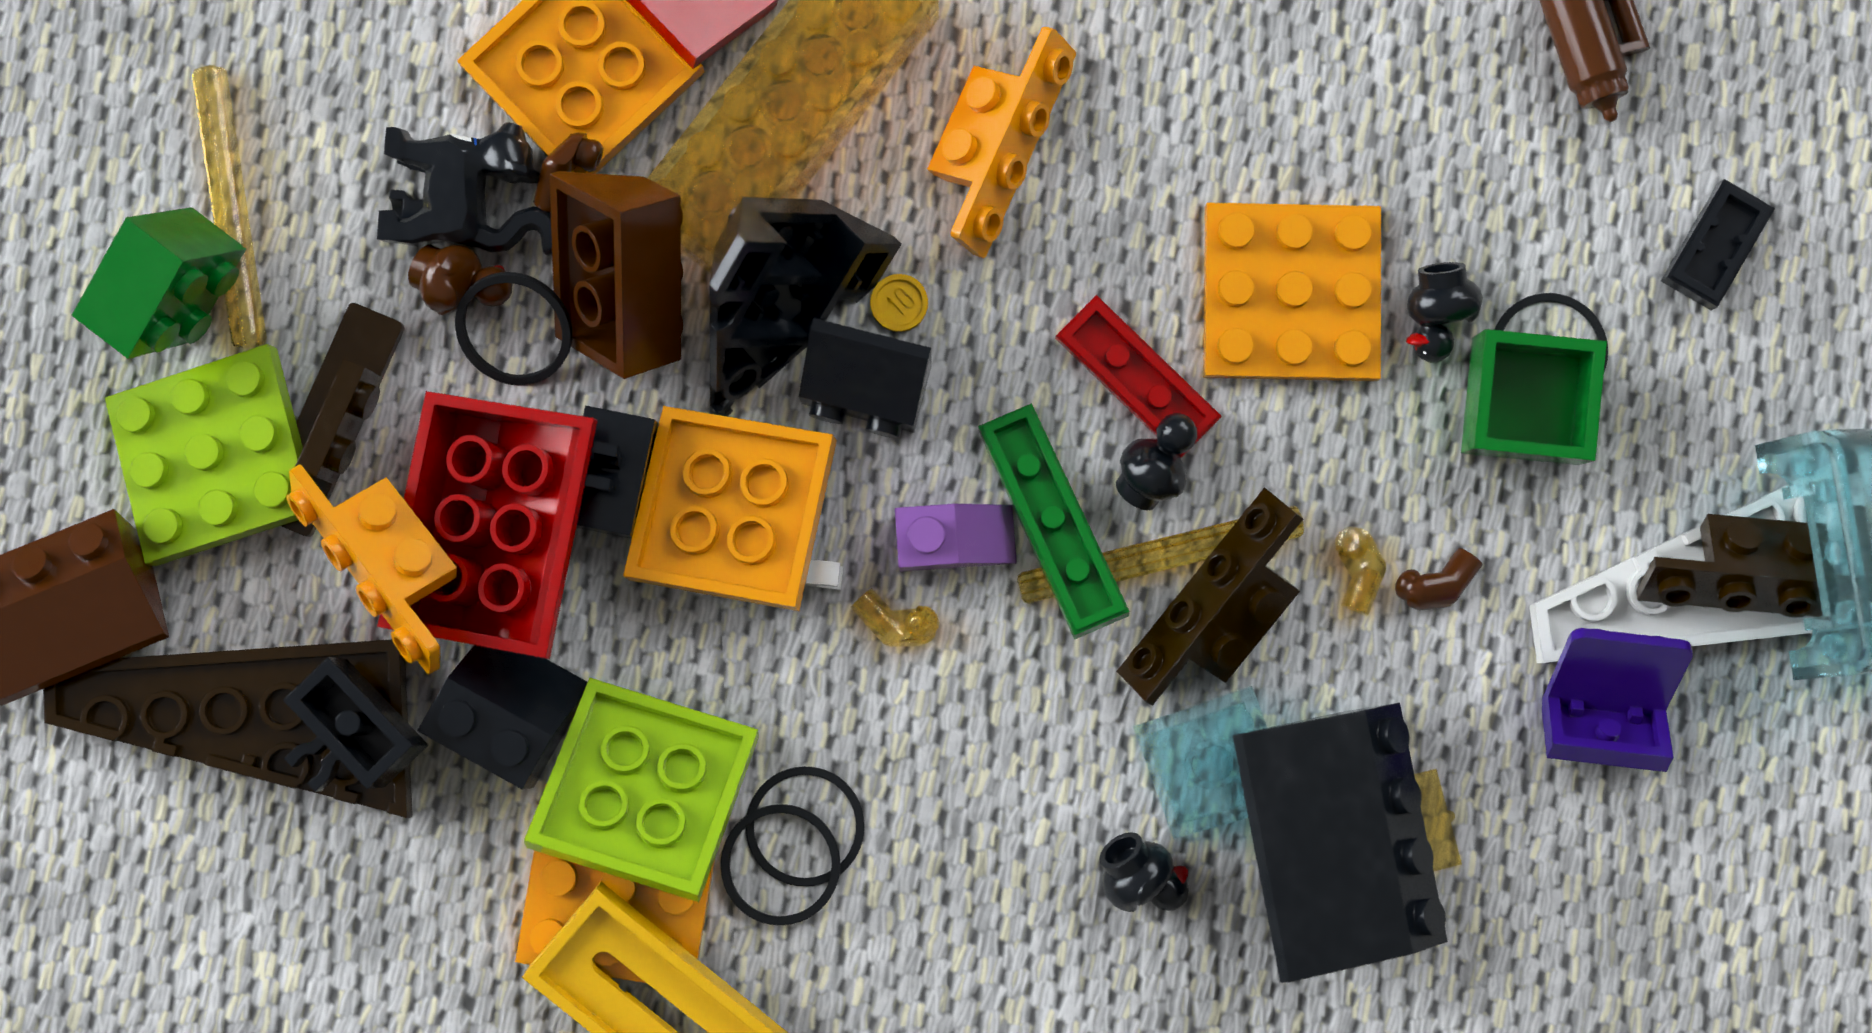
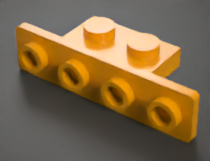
[927,26,1076,258]
[286,464,457,675]

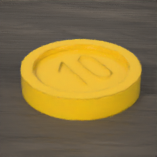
[870,274,928,332]

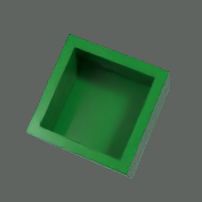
[71,207,247,359]
[1461,329,1607,465]

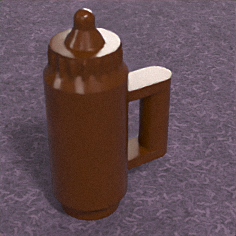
[1539,0,1650,122]

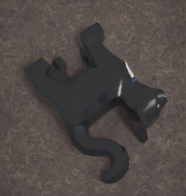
[377,122,552,256]

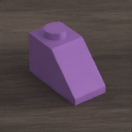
[895,504,1017,572]

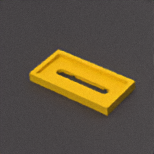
[522,882,788,1033]

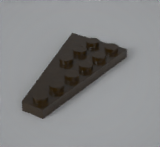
[43,639,413,818]

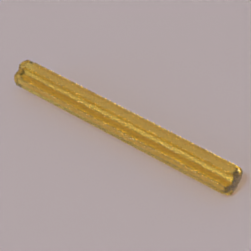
[192,65,267,348]
[1017,506,1304,604]

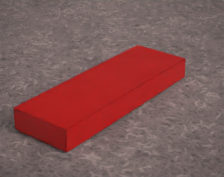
[1055,295,1222,458]

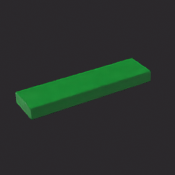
[978,403,1130,640]

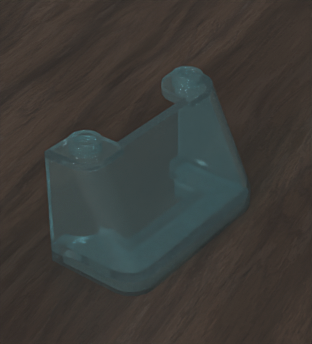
[1755,429,1872,680]

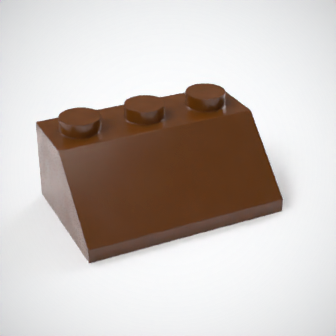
[549,171,683,379]
[0,509,169,706]

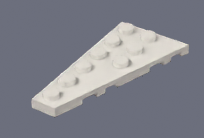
[1529,448,1872,664]

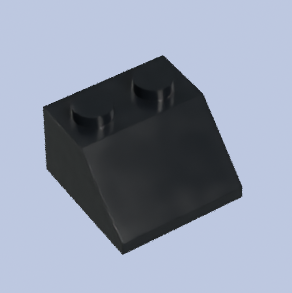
[798,318,932,439]
[417,645,588,790]

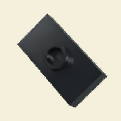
[1661,179,1775,310]

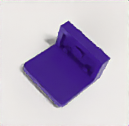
[1542,628,1693,772]

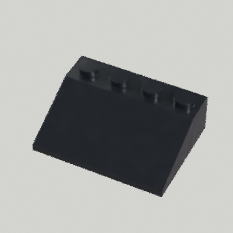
[1232,703,1448,983]

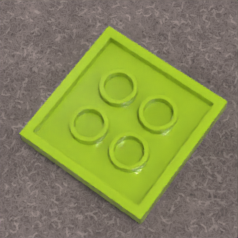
[104,344,303,566]
[524,678,759,902]

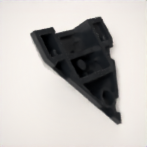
[709,197,902,417]

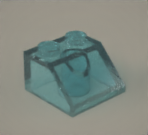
[1133,686,1267,839]

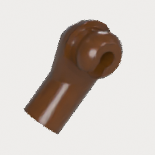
[1395,548,1483,611]

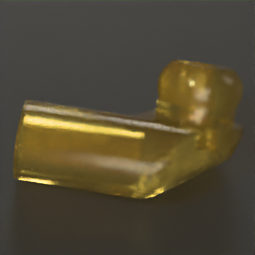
[1335,527,1387,616]
[851,588,939,647]

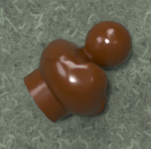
[408,245,513,315]

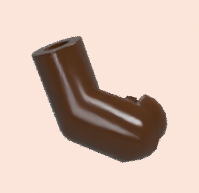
[533,133,604,212]

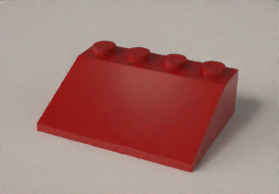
[377,391,598,659]

